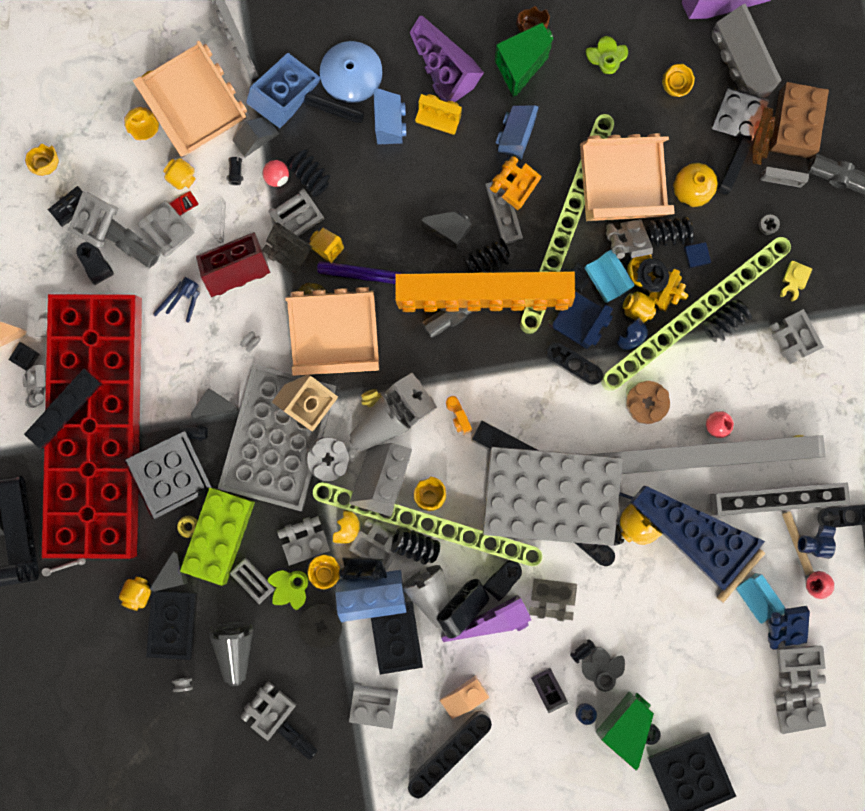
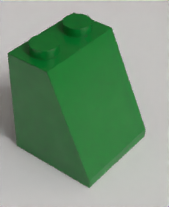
[495,23,553,97]
[595,692,654,771]

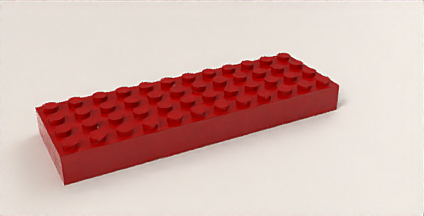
[42,294,142,559]

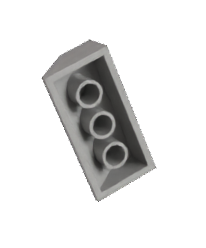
[712,4,781,98]

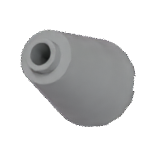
[349,395,411,451]
[403,565,451,628]

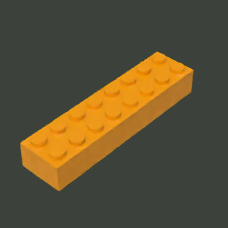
[396,272,575,312]

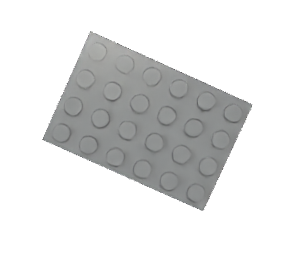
[218,364,336,511]
[482,446,623,546]

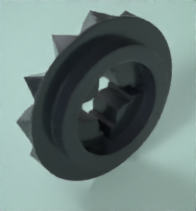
[636,258,669,293]

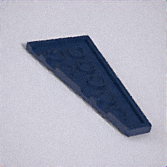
[630,486,765,590]

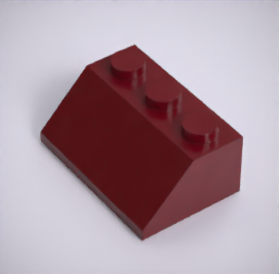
[196,232,271,297]

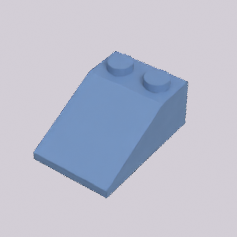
[246,53,321,128]

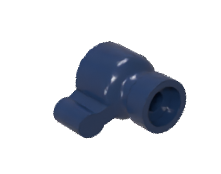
[798,525,836,559]

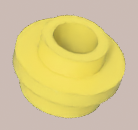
[361,389,382,407]
[177,516,198,538]

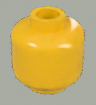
[163,158,196,190]
[623,291,656,322]
[119,577,151,611]

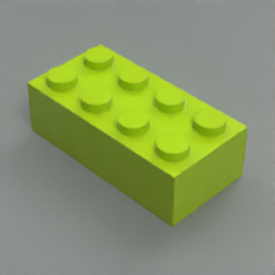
[180,488,255,586]

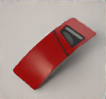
[170,191,199,216]

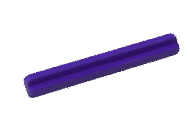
[317,261,401,284]

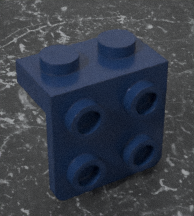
[553,292,613,349]

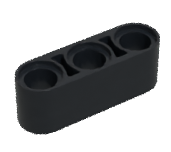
[436,579,490,638]

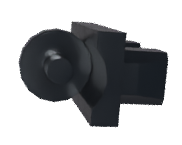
[47,186,83,227]

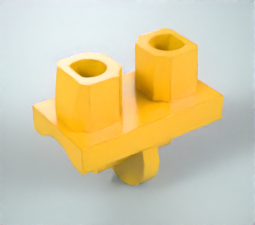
[649,269,688,312]

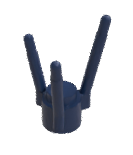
[153,277,200,323]

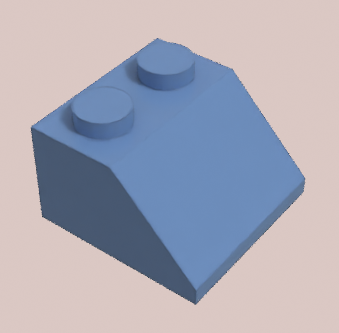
[374,88,406,144]
[496,105,539,160]

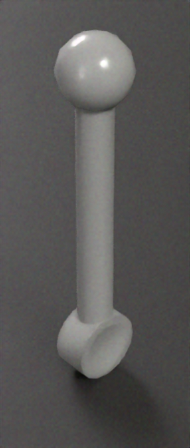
[42,558,86,576]

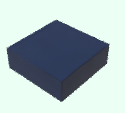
[684,242,711,268]

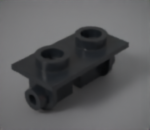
[339,557,387,581]

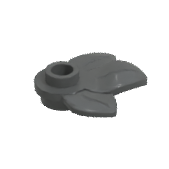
[582,647,625,692]

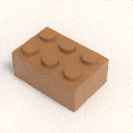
[769,82,829,159]

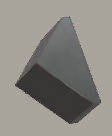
[233,117,279,158]
[191,388,238,419]
[150,551,188,592]
[531,668,569,713]

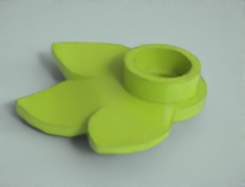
[586,36,628,74]
[267,570,309,610]

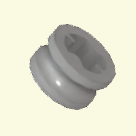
[759,214,780,235]
[240,331,261,352]
[172,677,193,692]

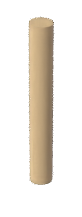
[782,511,814,576]
[716,548,765,603]

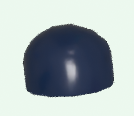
[617,318,648,350]

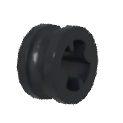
[646,723,661,745]

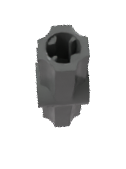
[808,154,865,195]
[98,219,160,269]
[422,308,474,338]

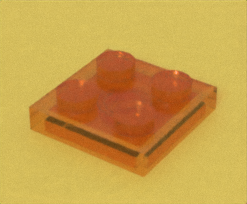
[753,107,776,165]

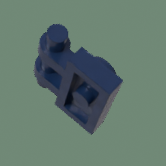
[768,605,810,650]

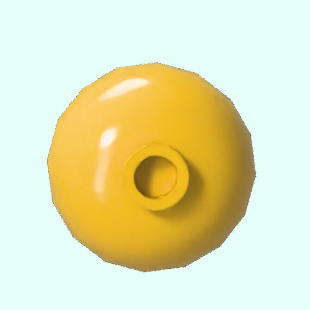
[673,163,718,207]
[620,504,662,545]

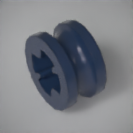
[575,703,597,725]

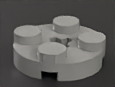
[305,437,349,481]

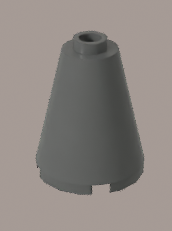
[209,622,254,686]

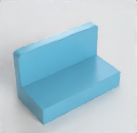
[585,250,635,303]
[736,573,786,624]

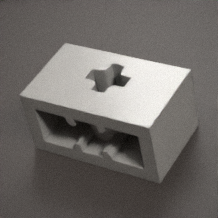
[385,373,437,427]

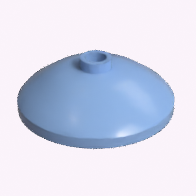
[320,41,383,103]

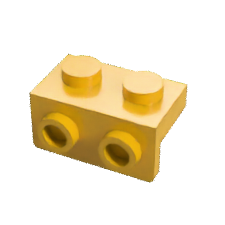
[415,94,462,135]

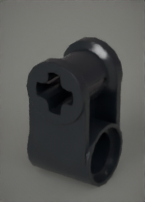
[76,242,114,285]
[483,560,522,602]

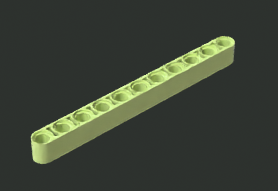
[520,114,614,334]
[601,237,791,391]
[313,482,542,566]

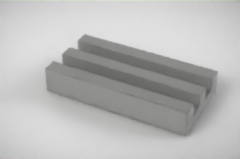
[760,167,809,188]
[230,558,276,604]

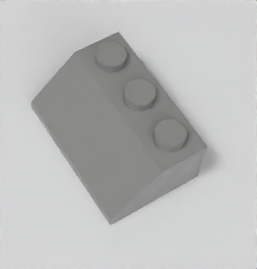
[349,443,412,517]

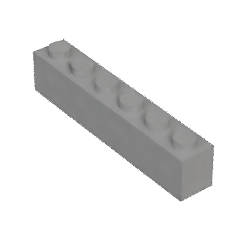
[710,482,850,516]

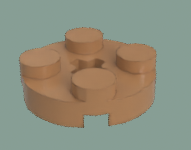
[626,381,670,424]

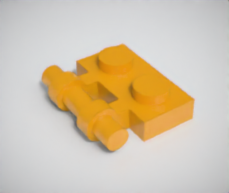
[490,156,542,210]
[446,396,472,436]

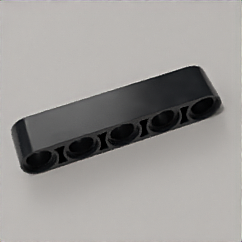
[408,711,492,799]

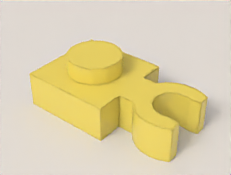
[780,261,812,302]

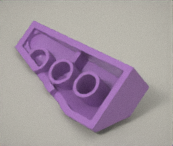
[682,0,771,19]
[410,16,484,102]
[441,595,532,642]

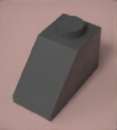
[422,211,471,249]

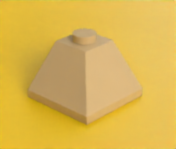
[272,374,338,432]

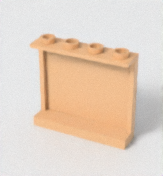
[133,41,248,158]
[580,133,674,221]
[286,287,379,376]

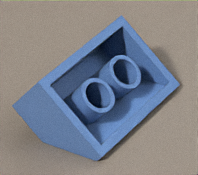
[336,570,407,622]

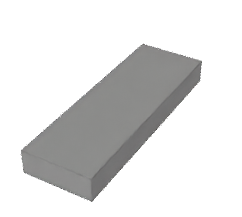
[485,182,523,244]

